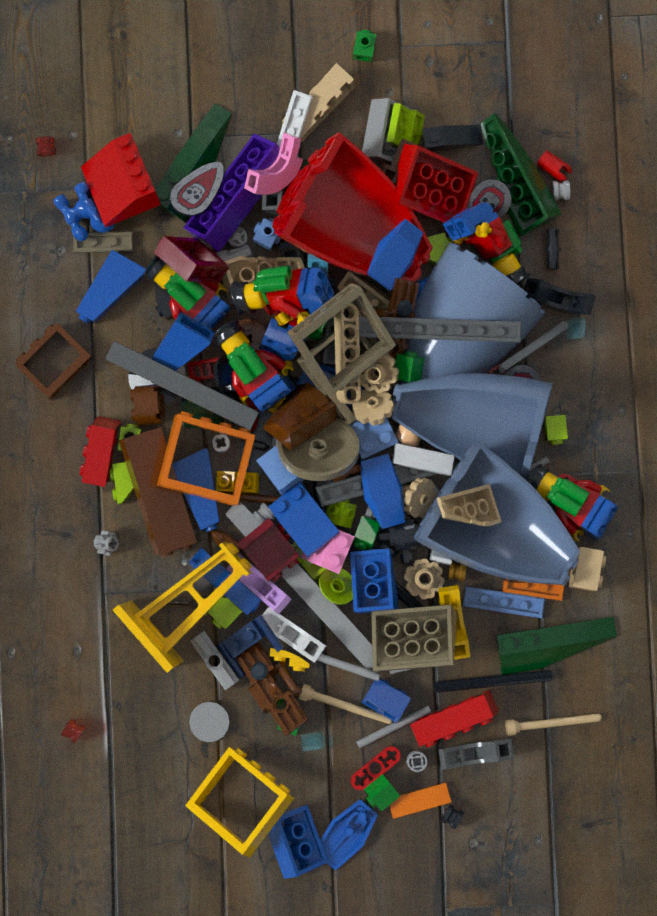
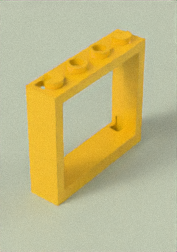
[185,747,294,858]

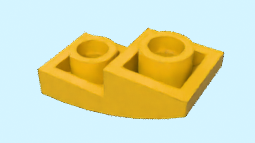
[216,471,260,493]
[270,648,310,672]

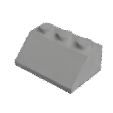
[362,98,413,165]

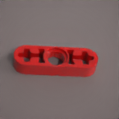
[351,746,400,790]

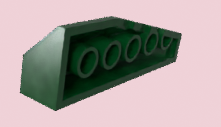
[155,103,232,223]
[480,113,562,237]
[495,617,617,675]

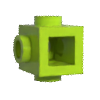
[326,499,357,529]

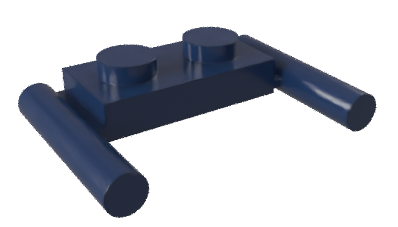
[217,615,284,679]

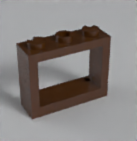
[14,323,93,400]

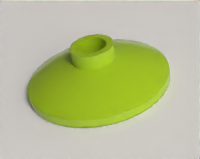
[319,568,353,605]

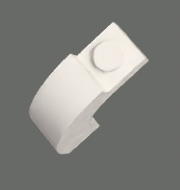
[262,607,326,663]

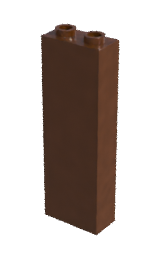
[119,427,197,558]

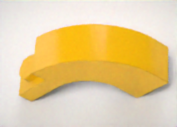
[438,585,470,660]

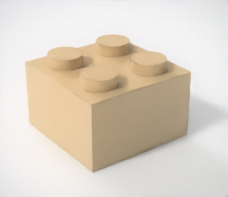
[568,547,606,591]

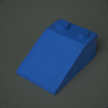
[268,481,340,558]
[350,548,398,614]

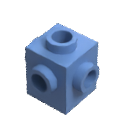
[253,218,282,251]

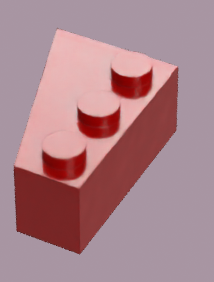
[79,416,121,487]

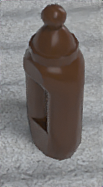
[208,530,241,554]

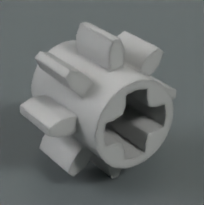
[94,530,119,556]

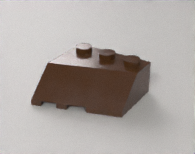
[264,382,336,451]

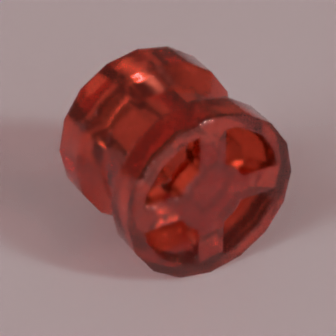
[35,136,56,157]
[61,718,85,744]

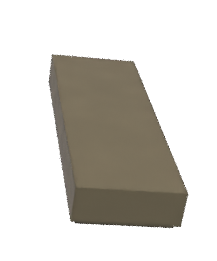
[73,232,133,253]

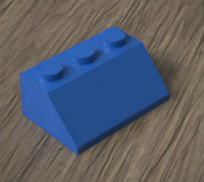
[268,804,328,879]

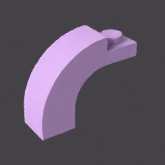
[226,554,292,615]

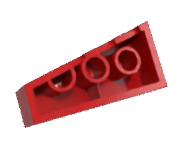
[410,689,499,748]

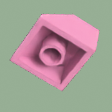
[300,530,355,574]

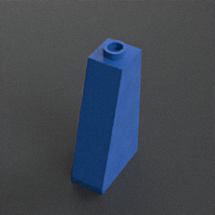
[76,250,145,324]
[151,312,215,371]
[173,448,220,532]
[189,547,261,615]

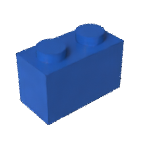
[361,678,411,723]

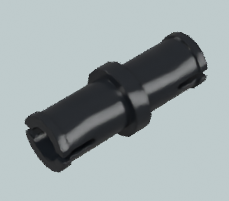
[545,229,561,270]

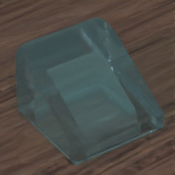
[567,318,586,340]
[301,732,323,751]

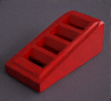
[187,357,219,381]

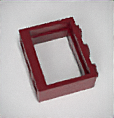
[154,236,230,283]

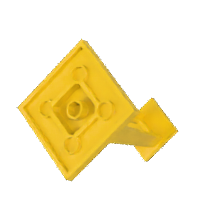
[113,542,253,673]

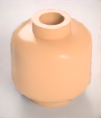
[395,424,421,447]

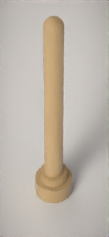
[299,684,393,724]
[505,714,602,736]

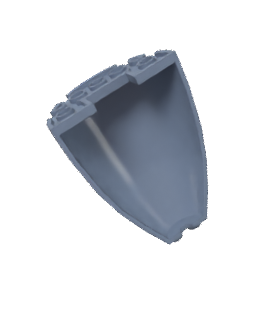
[398,243,545,385]
[392,373,553,481]
[414,440,580,586]

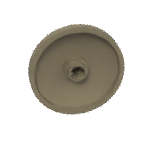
[278,418,359,481]

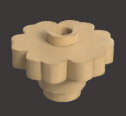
[360,354,399,393]
[352,389,394,426]
[402,478,436,518]
[404,558,445,600]

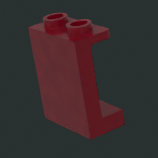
[237,518,299,582]

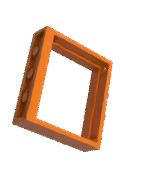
[157,412,255,506]

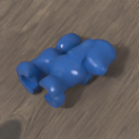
[53,182,115,242]

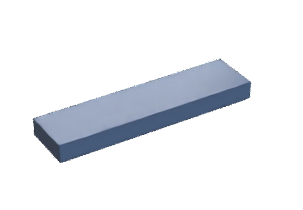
[462,586,545,618]

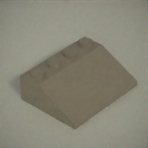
[372,605,457,672]

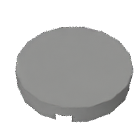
[189,701,230,742]

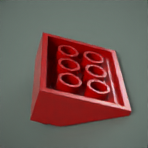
[81,133,161,228]
[396,144,479,223]

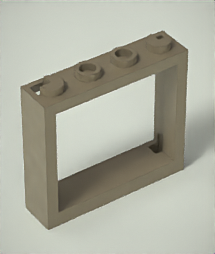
[287,283,396,395]
[296,329,401,424]

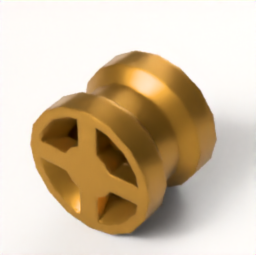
[448,560,467,582]

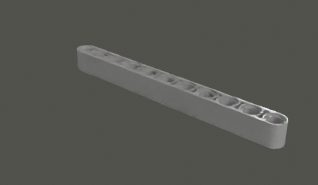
[224,500,373,671]

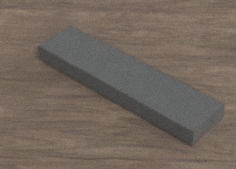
[498,321,569,374]

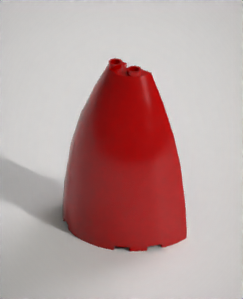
[273,132,433,282]

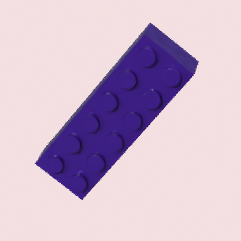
[183,134,280,252]

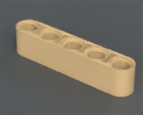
[334,304,361,404]

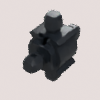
[376,507,421,564]

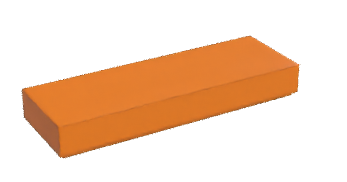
[502,581,565,601]
[389,782,451,819]

